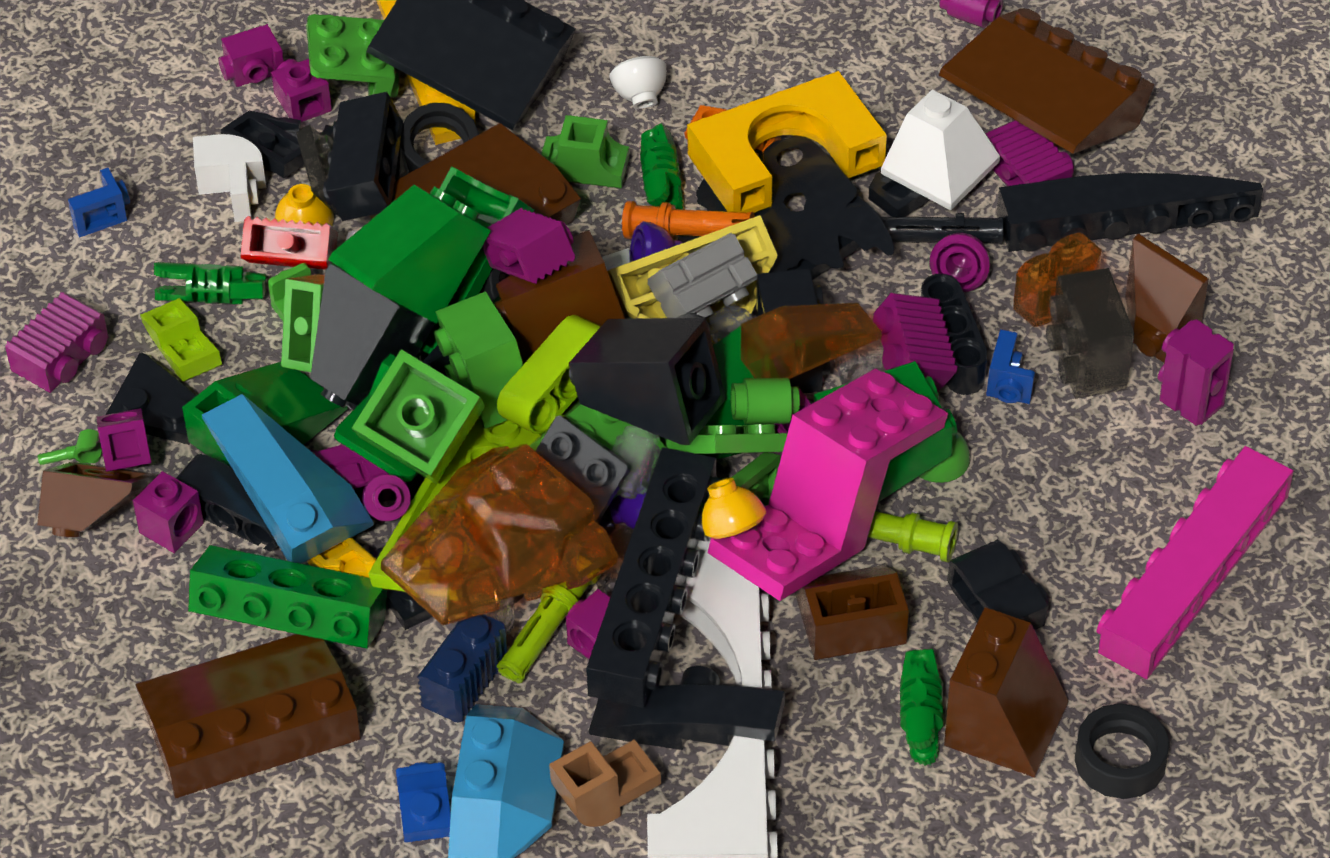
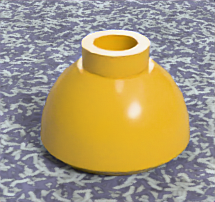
[275,184,334,226]
[702,478,766,539]

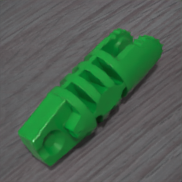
[640,123,683,210]
[154,262,266,304]
[900,649,943,766]

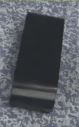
[921,274,987,395]
[176,454,278,551]

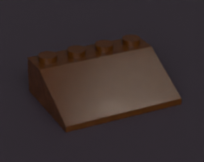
[939,8,1155,154]
[369,123,581,226]
[135,634,361,799]

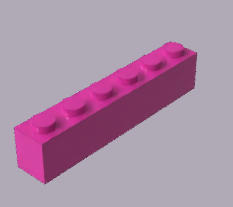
[1097,446,1294,679]

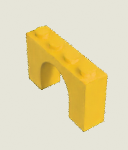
[687,71,887,213]

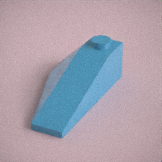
[202,394,373,564]

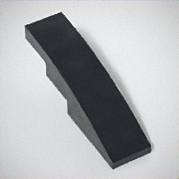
[589,684,785,750]

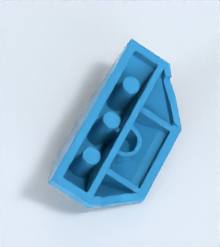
[448,704,564,858]

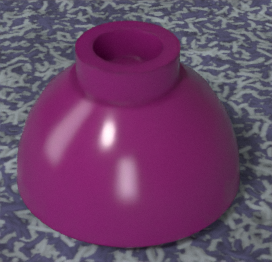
[930,233,990,292]

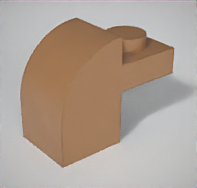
[549,739,662,827]

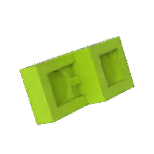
[140,298,222,382]

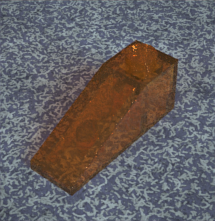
[741,303,882,379]

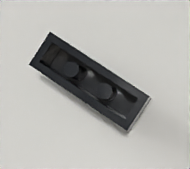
[323,92,403,221]

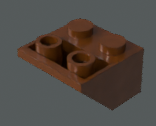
[795,565,909,660]

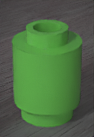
[731,377,800,425]

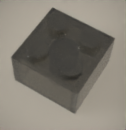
[1046,268,1134,399]

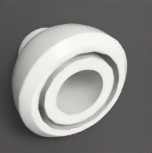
[609,56,667,109]

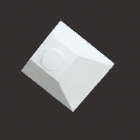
[881,89,1000,210]

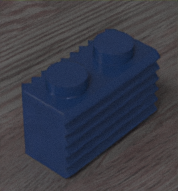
[417,608,507,723]

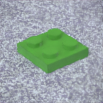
[666,424,788,454]

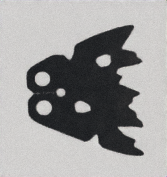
[678,136,894,272]

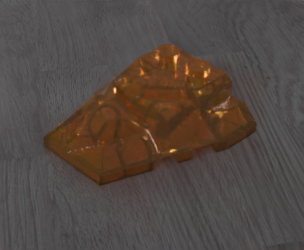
[381,444,618,625]

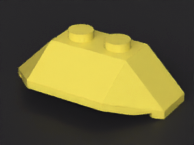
[607,215,778,330]

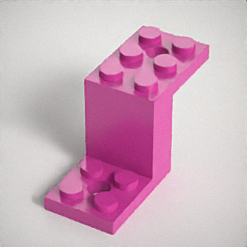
[707,368,948,601]

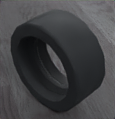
[398,103,479,174]
[1074,703,1170,799]

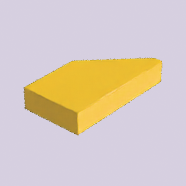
[307,537,377,578]

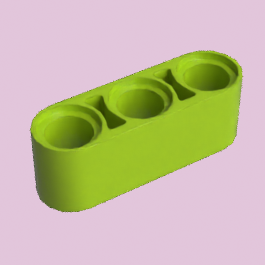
[497,315,601,434]

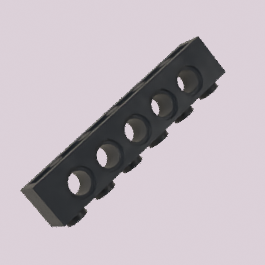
[586,447,722,708]

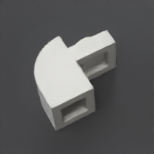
[193,134,267,222]

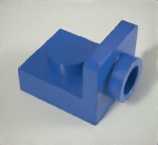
[68,167,130,238]
[986,329,1035,404]
[396,762,451,842]

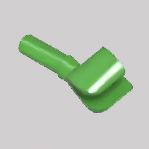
[38,429,102,465]

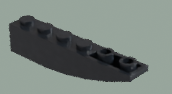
[996,173,1263,252]

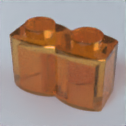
[1013,233,1102,327]

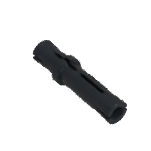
[883,213,1003,244]

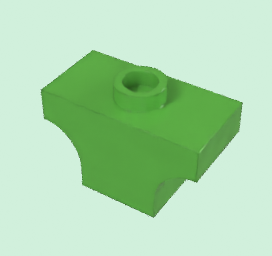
[541,115,629,188]

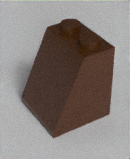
[493,230,625,364]
[944,607,1069,778]

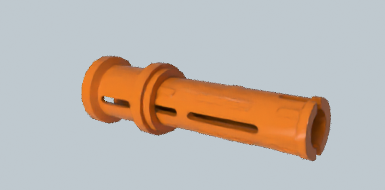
[622,201,755,239]

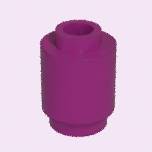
[939,0,1003,28]
[362,475,410,521]

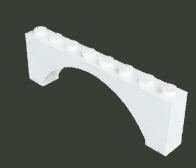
[647,538,777,858]

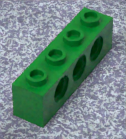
[188,545,387,649]

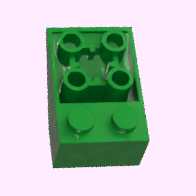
[182,361,348,467]

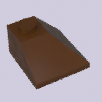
[1125,234,1209,363]
[37,462,158,537]

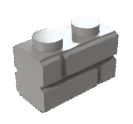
[647,233,757,318]

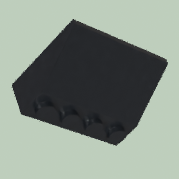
[366,0,576,130]

